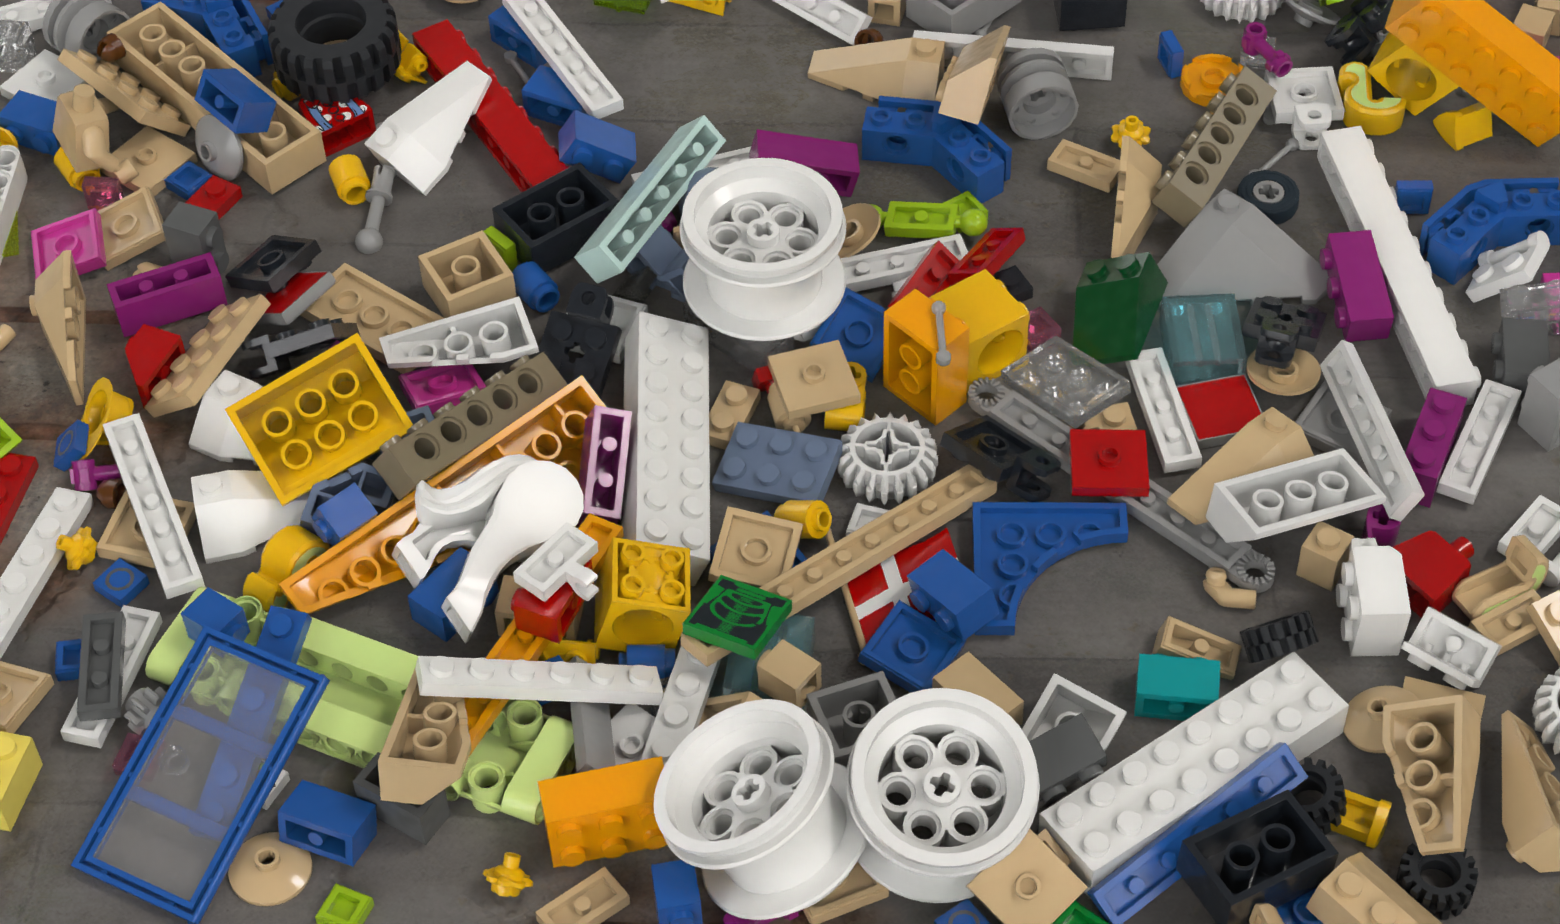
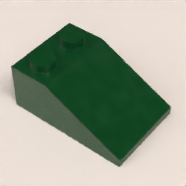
[1071,252,1168,368]

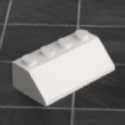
[1206,448,1387,543]

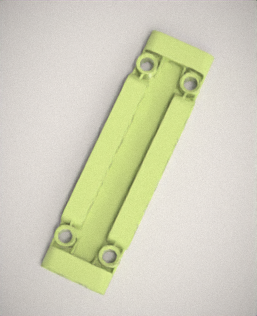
[145,587,576,825]

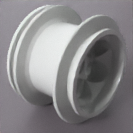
[680,158,846,341]
[846,688,1040,903]
[654,699,867,920]

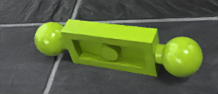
[870,201,988,239]

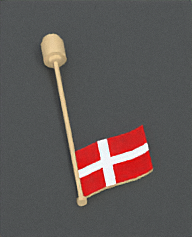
[767,382,959,665]

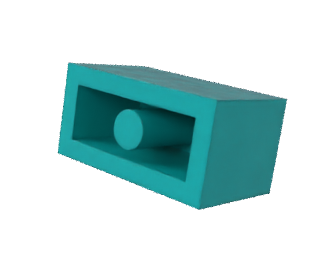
[1134,653,1221,721]

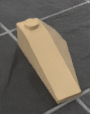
[808,37,945,112]
[29,250,86,406]
[1167,407,1314,525]
[378,669,471,805]
[1382,694,1480,856]
[1502,710,1560,873]

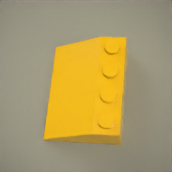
[225,333,413,507]

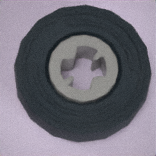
[1237,170,1300,225]

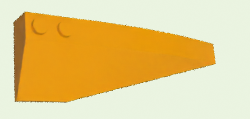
[278,375,606,614]

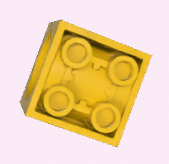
[1367,32,1459,116]
[929,269,1030,393]
[594,537,691,652]

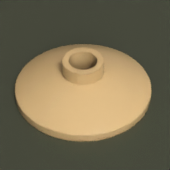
[838,203,881,258]
[1246,348,1321,396]
[1343,686,1419,753]
[228,832,313,906]

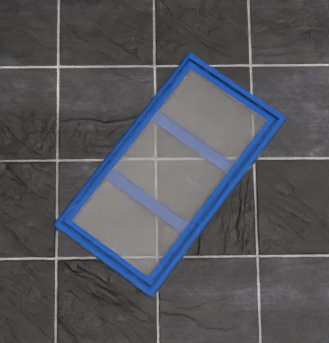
[71,625,330,924]

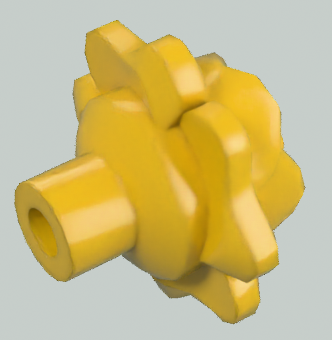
[1111,115,1151,148]
[56,526,98,570]
[483,852,533,897]

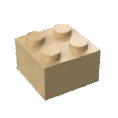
[418,230,517,318]

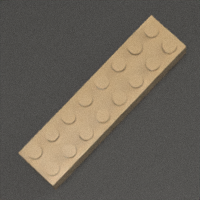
[106,1,327,195]

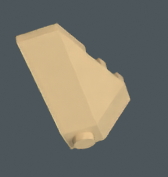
[1111,136,1162,258]

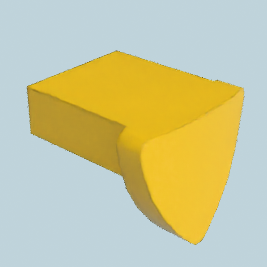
[1433,102,1493,151]
[1330,789,1392,849]

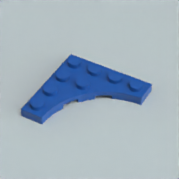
[972,502,1128,635]

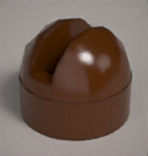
[854,28,884,45]
[97,33,126,63]
[96,479,126,509]

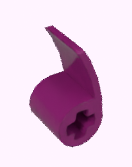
[1361,504,1401,547]

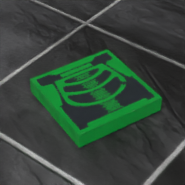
[683,575,792,660]

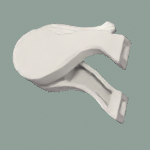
[392,454,584,644]

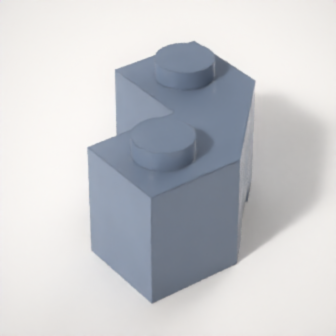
[626,224,689,302]
[300,463,394,544]

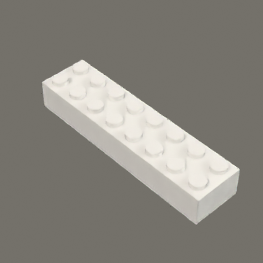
[622,311,710,586]
[1038,652,1349,899]

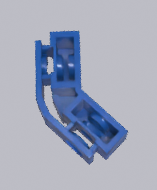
[141,0,274,77]
[862,96,1012,204]
[1419,177,1560,285]

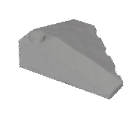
[1157,188,1329,313]

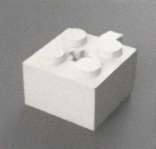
[1336,538,1411,656]

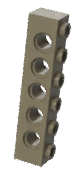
[1151,66,1277,228]
[372,352,568,501]

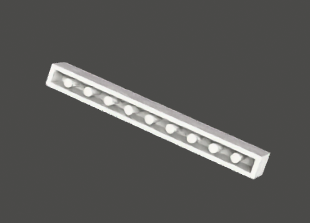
[1317,126,1481,405]

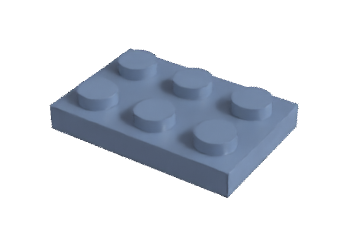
[712,422,843,504]

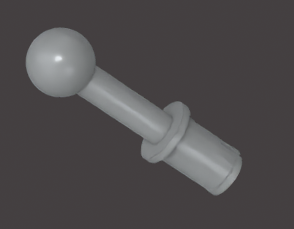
[355,164,396,254]

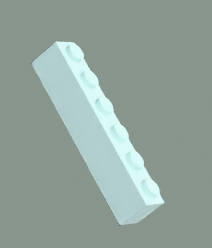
[574,115,726,284]

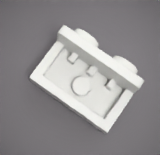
[1401,607,1502,690]

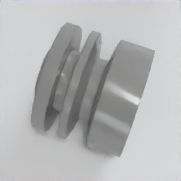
[42,0,130,60]
[995,48,1079,140]

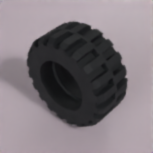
[267,0,402,104]

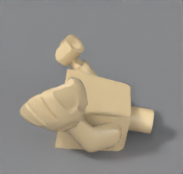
[53,84,139,184]

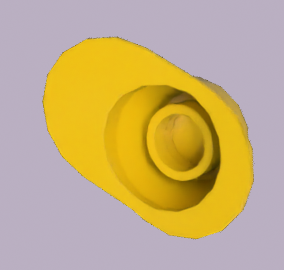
[79,377,134,460]

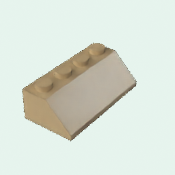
[935,25,1011,125]
[1305,852,1442,924]

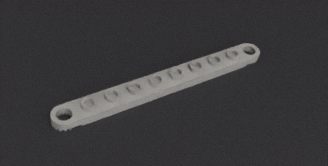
[968,377,1276,593]

